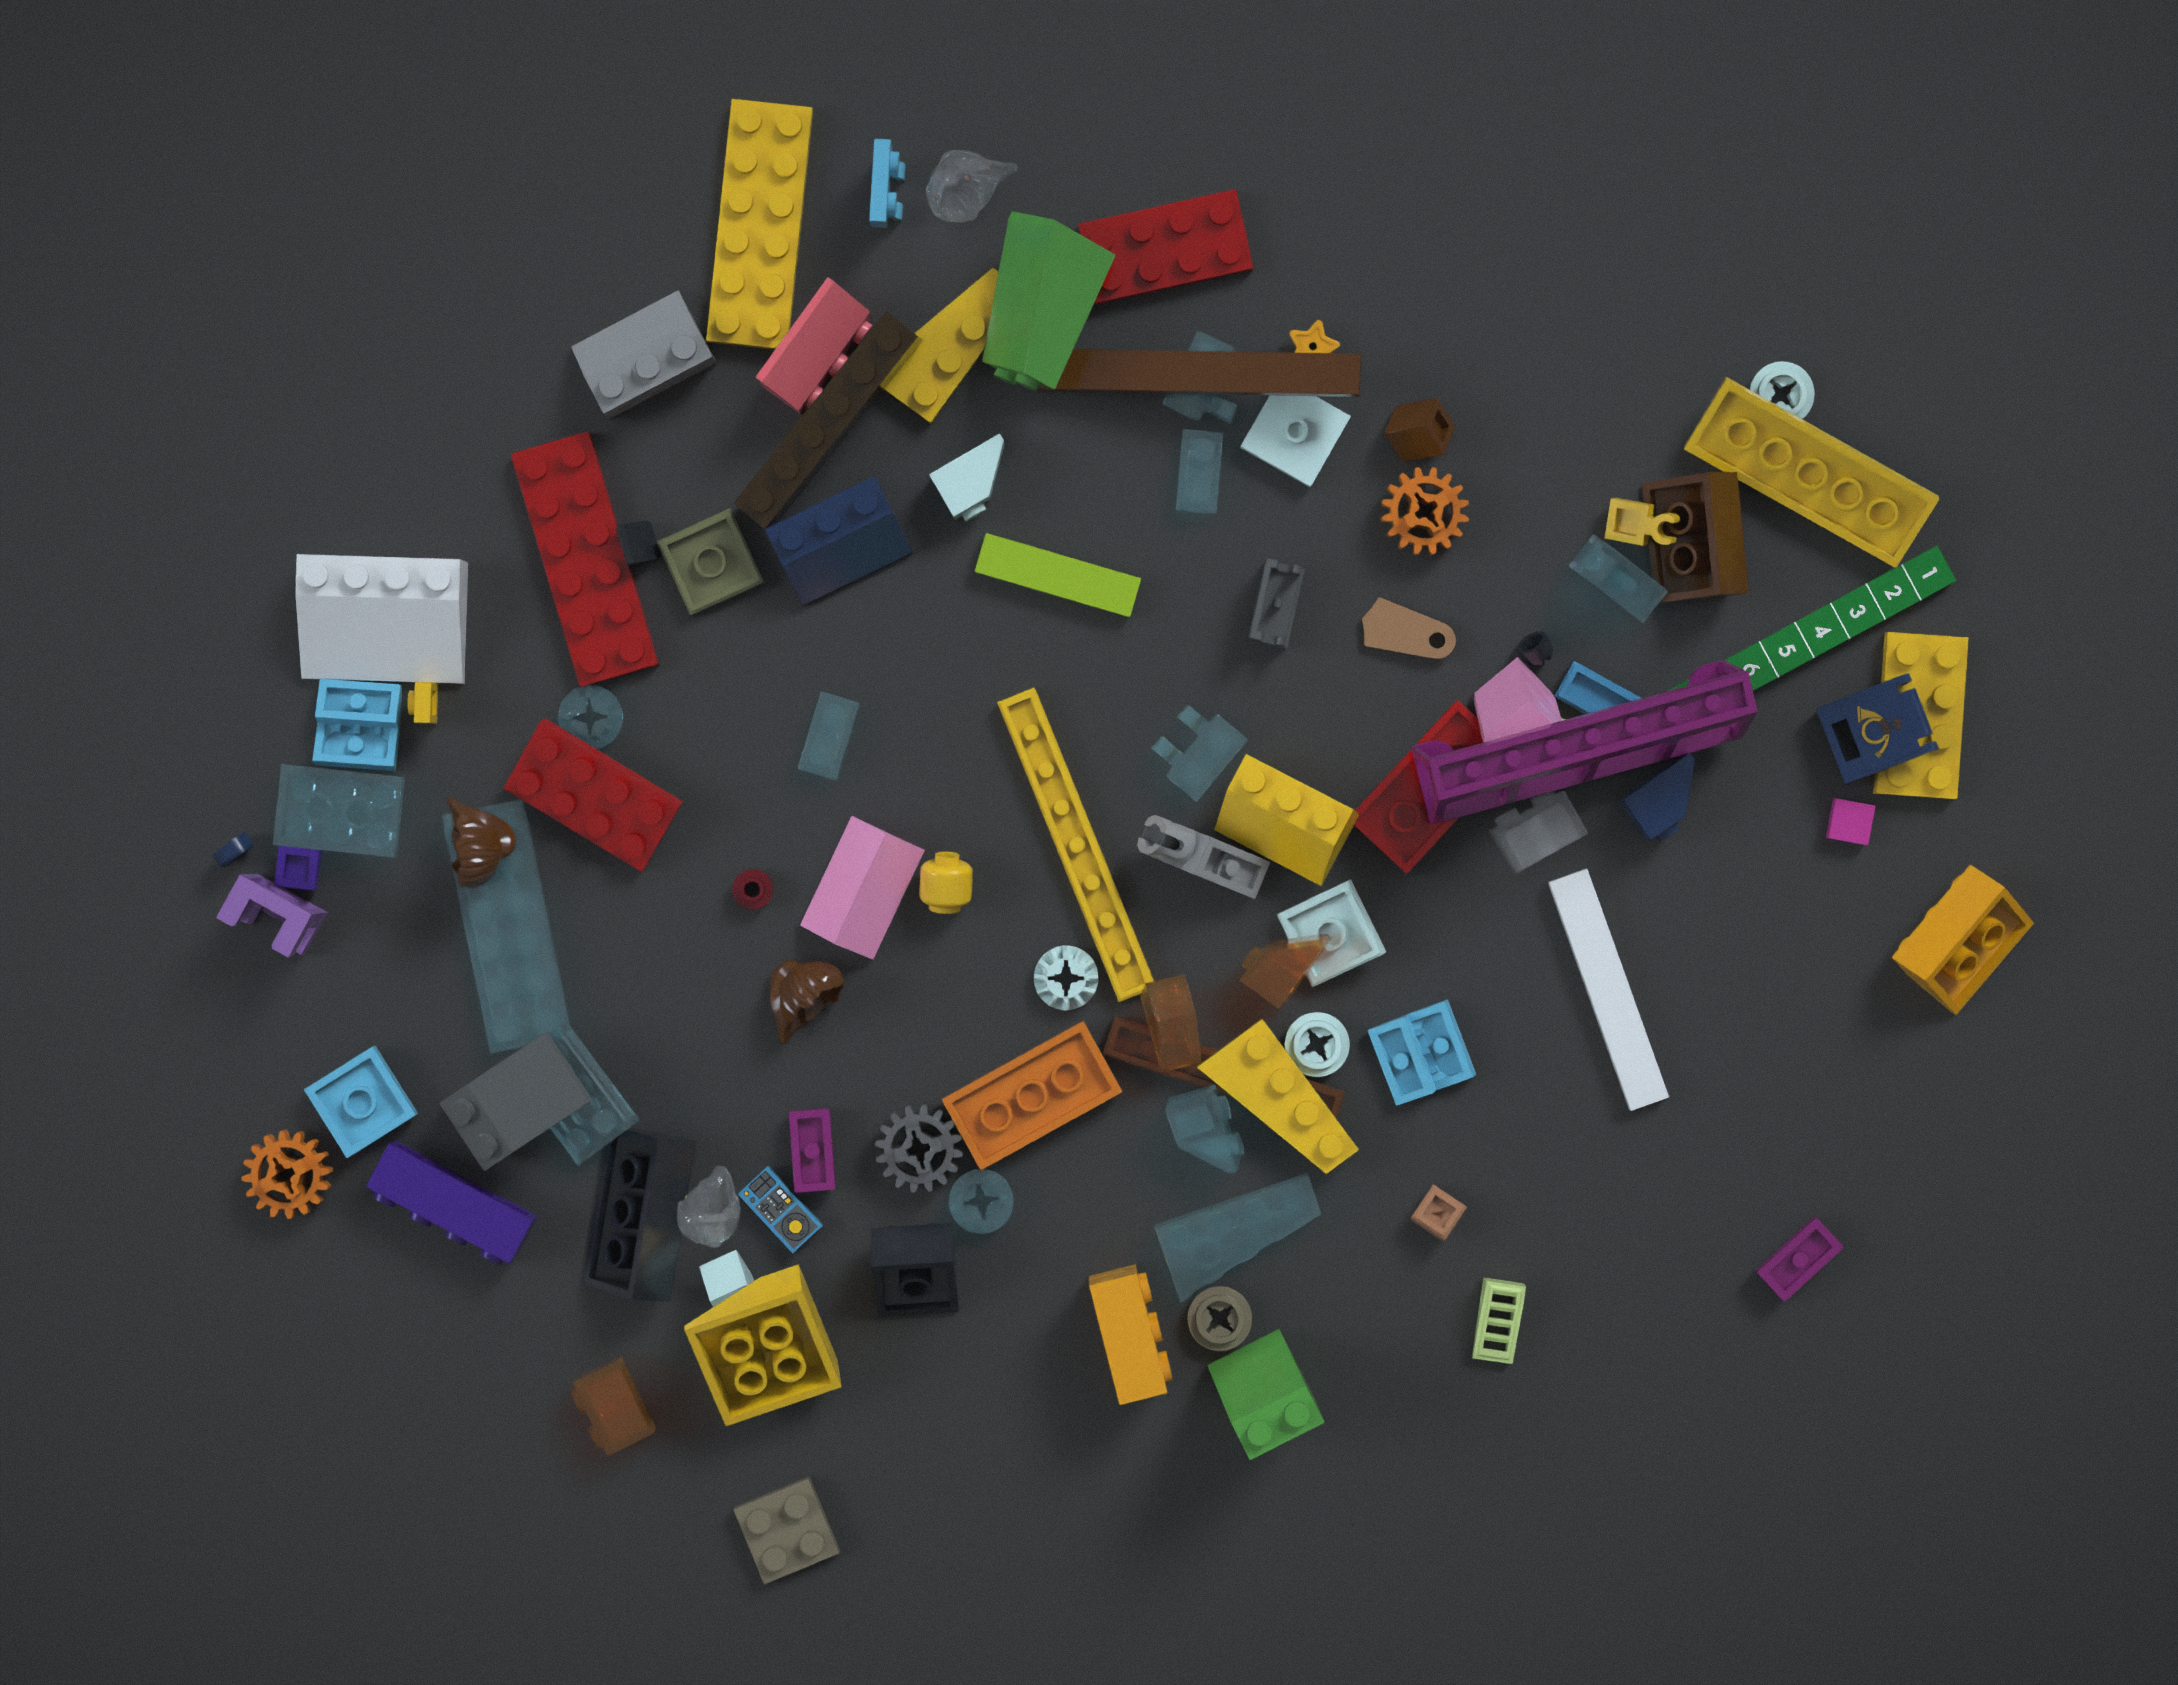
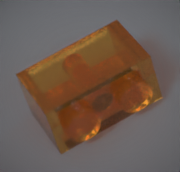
[571,1356,656,1456]

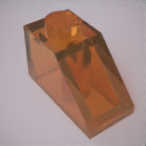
[1240,933,1332,1009]
[1140,974,1202,1072]

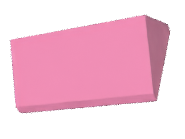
[1474,657,1562,743]
[800,816,925,960]

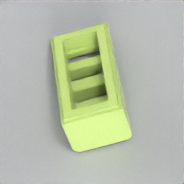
[1472,1277,1526,1364]

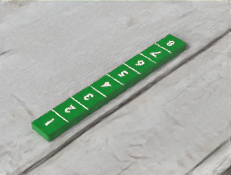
[1665,545,1956,692]

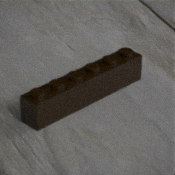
[734,311,923,529]

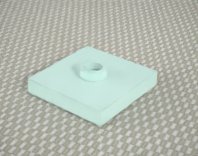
[1240,395,1351,488]
[1277,879,1386,987]

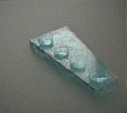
[1154,1173,1321,1303]

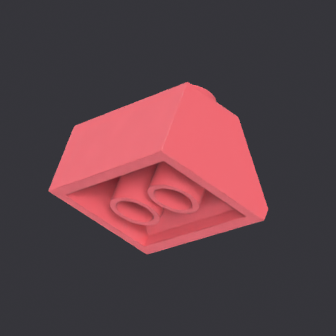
[756,277,873,415]

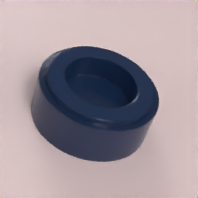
[212,832,254,868]

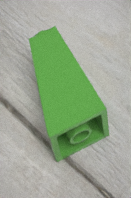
[982,211,1116,391]
[1207,1328,1325,1460]

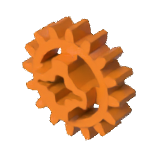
[1381,467,1469,556]
[241,1130,333,1219]

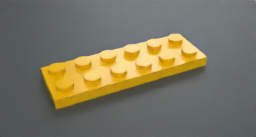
[706,99,813,350]
[1684,377,1939,568]

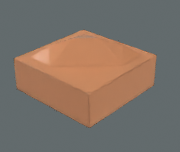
[1411,1184,1467,1242]

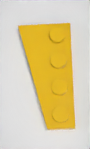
[1197,1019,1359,1174]

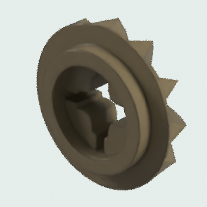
[1187,1286,1252,1351]

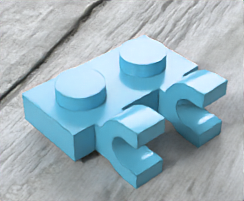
[869,139,905,228]

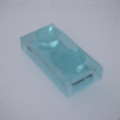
[1176,429,1223,515]
[798,691,861,780]

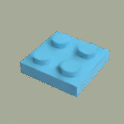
[304,1046,418,1158]

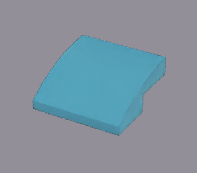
[312,679,402,771]
[1367,999,1477,1106]

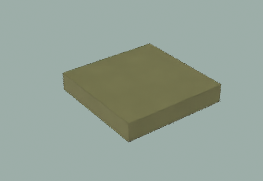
[657,508,765,616]

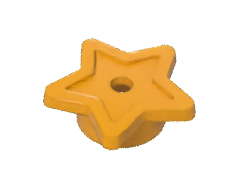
[1289,320,1340,353]

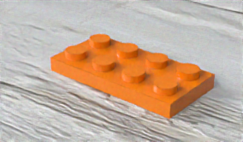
[941,1020,1123,1170]

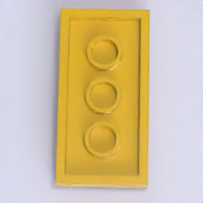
[1873,632,1969,799]

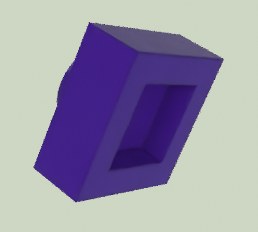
[274,845,322,890]

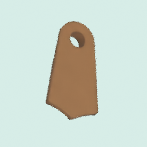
[1362,597,1456,659]

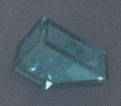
[1569,534,1668,623]

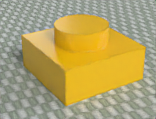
[408,682,438,724]

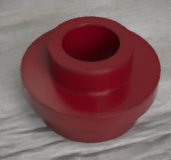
[732,869,773,910]

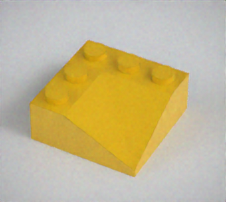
[684,1264,842,1426]

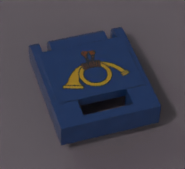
[1816,673,1939,785]

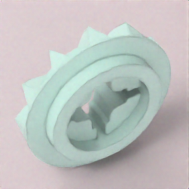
[1750,361,1815,419]
[1034,946,1098,1011]
[1284,1012,1350,1077]

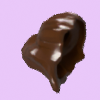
[446,797,516,888]
[770,960,844,1044]

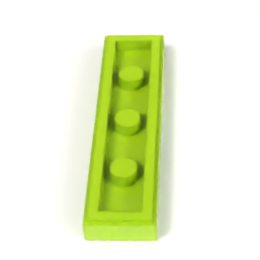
[975,533,1141,618]

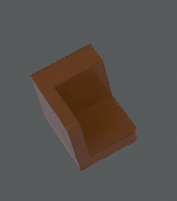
[1384,398,1455,462]

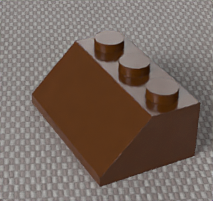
[1642,472,1749,604]

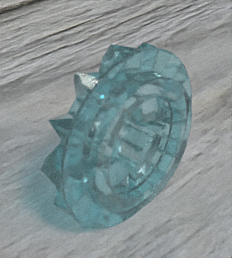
[557,685,623,749]
[949,1169,1014,1234]

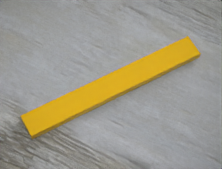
[997,687,1156,1002]

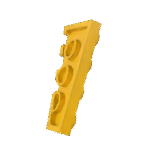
[884,268,999,424]

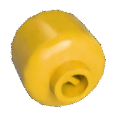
[919,852,973,914]

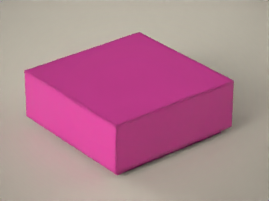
[1826,798,1875,846]

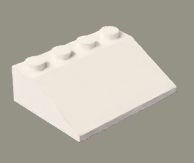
[296,554,468,684]

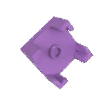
[216,874,328,958]

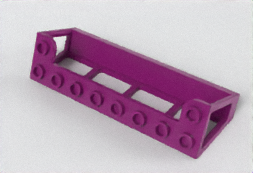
[1411,659,1758,825]

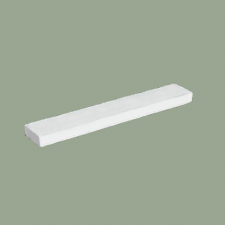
[1548,869,1669,1111]

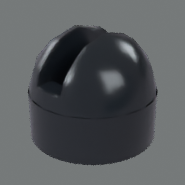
[1517,631,1553,667]

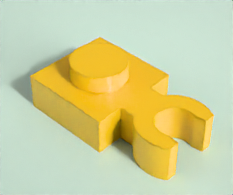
[1604,498,1680,546]

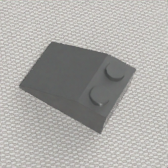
[439,1032,592,1171]

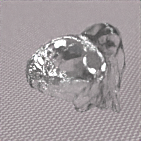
[925,150,1018,223]
[677,1166,741,1249]

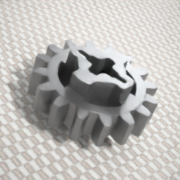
[875,1104,963,1193]

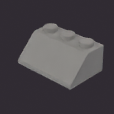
[571,290,717,419]

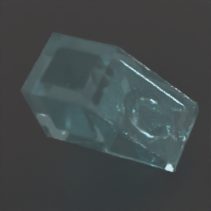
[1165,1084,1244,1174]

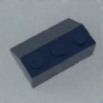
[765,476,913,606]

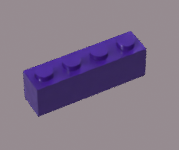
[366,1141,538,1265]

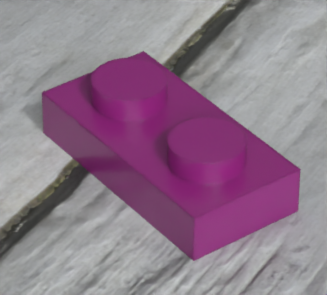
[789,1108,836,1193]
[1754,1216,1844,1302]

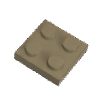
[733,1476,840,1584]

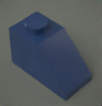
[1618,753,1695,842]

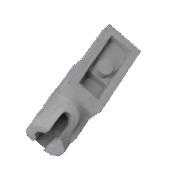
[1137,815,1270,899]

